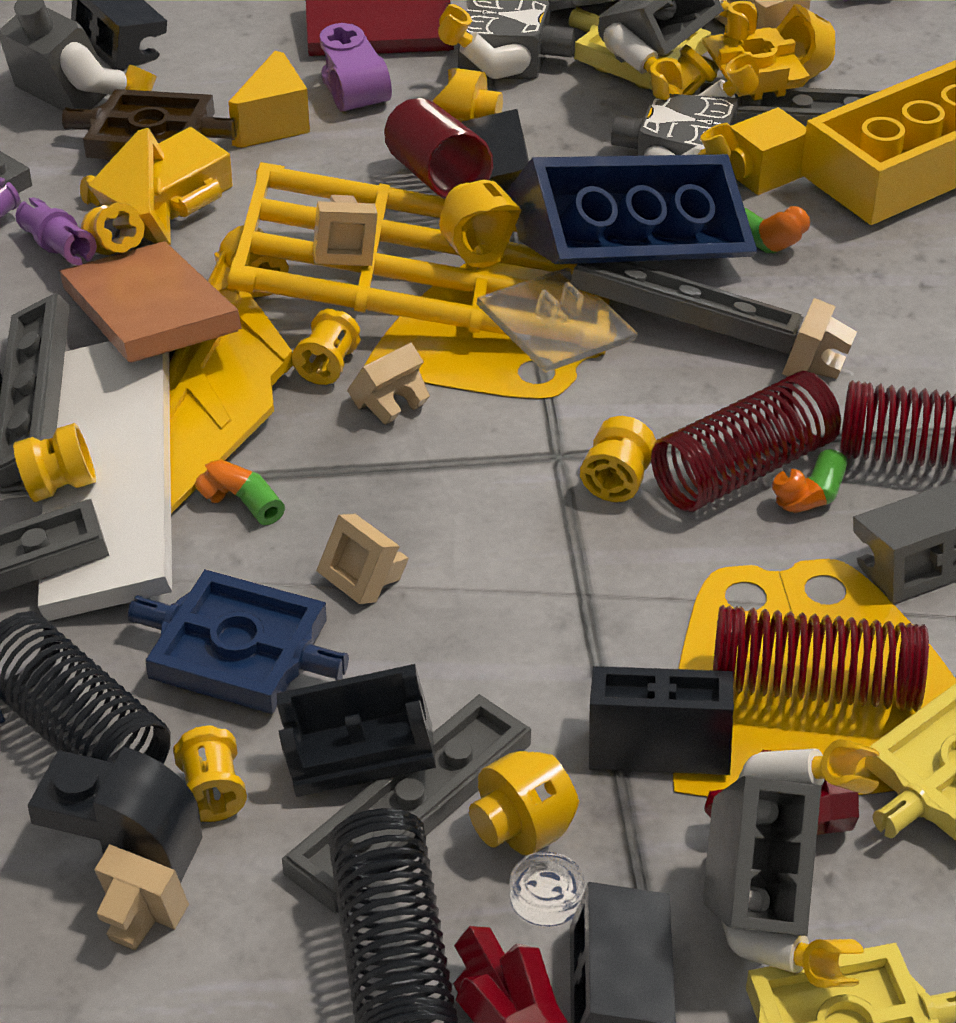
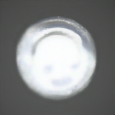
[510,852,585,928]

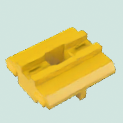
[702,25,810,100]

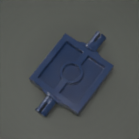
[128,569,349,714]

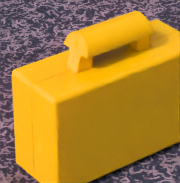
[153,127,233,221]

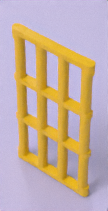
[226,162,609,355]

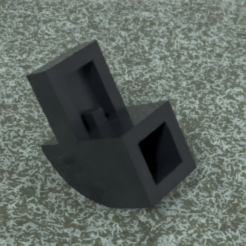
[27,747,203,883]

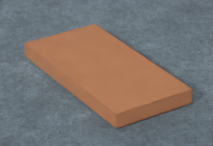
[59,241,242,363]

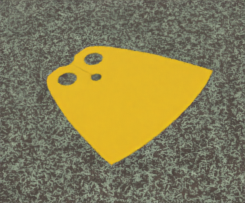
[673,559,956,797]

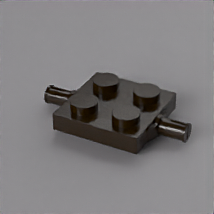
[62,89,238,162]

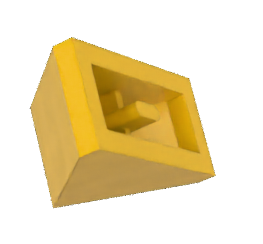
[228,51,310,148]
[88,128,171,245]

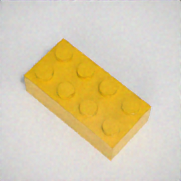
[800,60,956,226]

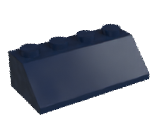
[506,154,758,264]

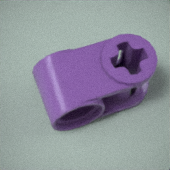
[320,23,392,111]

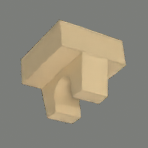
[312,195,378,266]
[782,298,857,379]
[347,343,430,425]
[316,514,409,604]
[94,844,189,951]

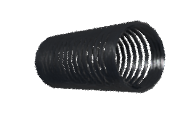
[0,611,171,764]
[328,808,458,1023]

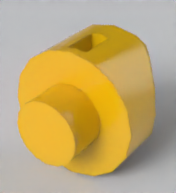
[776,4,836,79]
[433,68,503,123]
[439,180,521,268]
[469,751,580,856]

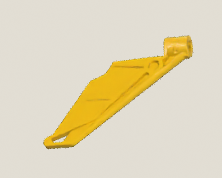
[169,225,293,514]

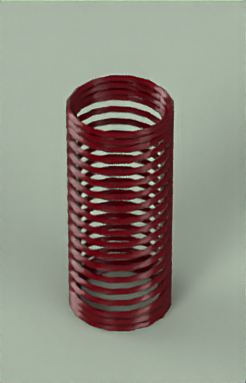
[384,98,493,199]
[651,370,841,512]
[840,380,956,471]
[713,605,929,712]

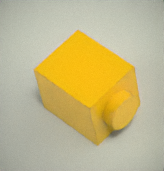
[729,107,806,195]

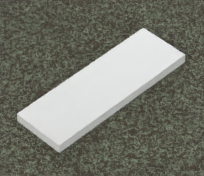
[38,341,172,621]

